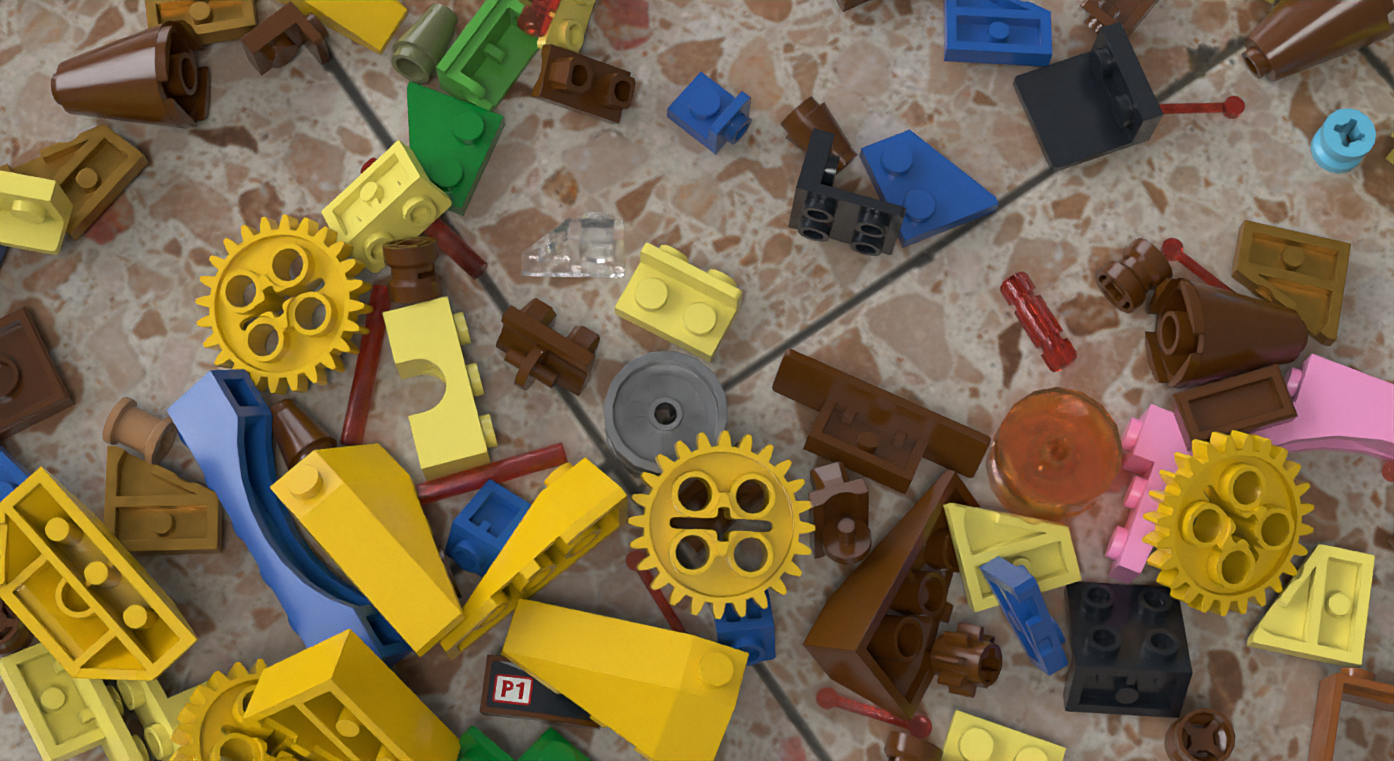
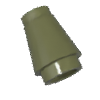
[391,3,458,83]

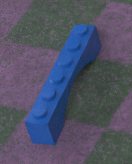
[167,369,413,668]

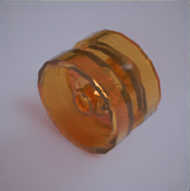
[986,387,1123,523]

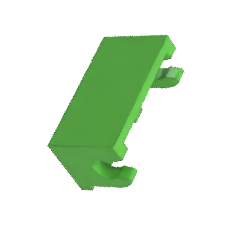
[436,0,542,112]

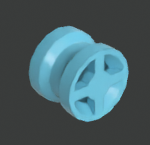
[1311,108,1376,174]

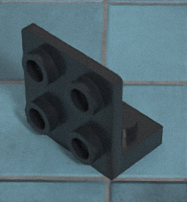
[1013,22,1163,172]
[788,128,906,256]
[1063,582,1193,718]

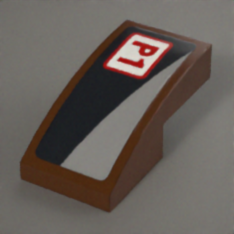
[479,654,601,730]

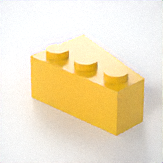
[242,629,461,761]

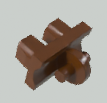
[531,44,636,124]
[496,298,600,397]
[808,462,872,565]

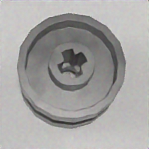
[604,351,728,482]

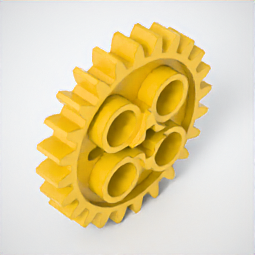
[195,214,373,395]
[626,430,815,619]
[1142,430,1314,616]
[170,659,329,761]

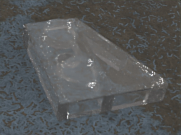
[521,212,626,278]

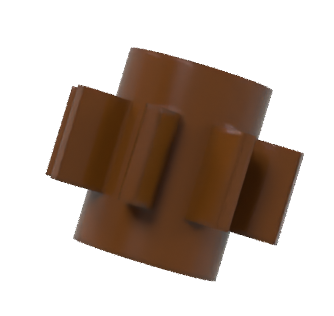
[930,622,1002,698]

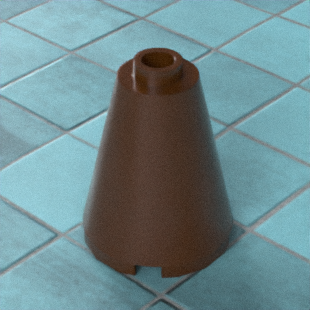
[1242,0,1394,82]
[51,20,210,129]
[1145,278,1308,388]

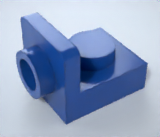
[667,72,752,155]
[445,479,531,578]
[714,589,776,666]

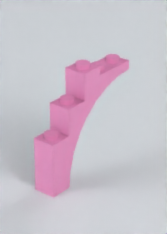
[1105,354,1394,585]

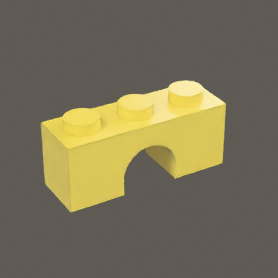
[383,296,498,482]

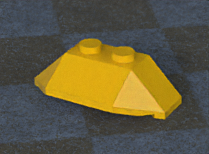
[0,466,199,681]

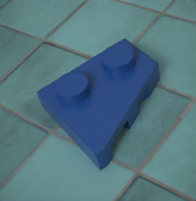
[943,0,1052,66]
[859,129,999,248]
[979,556,1069,676]

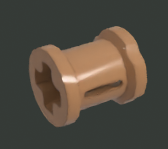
[102,397,177,466]

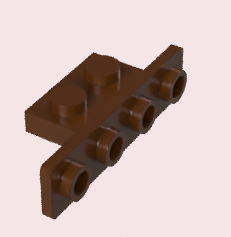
[772,349,991,494]

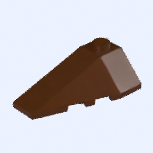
[802,470,980,721]

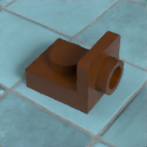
[240,1,330,76]

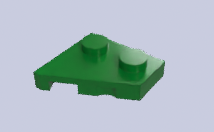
[407,81,505,216]

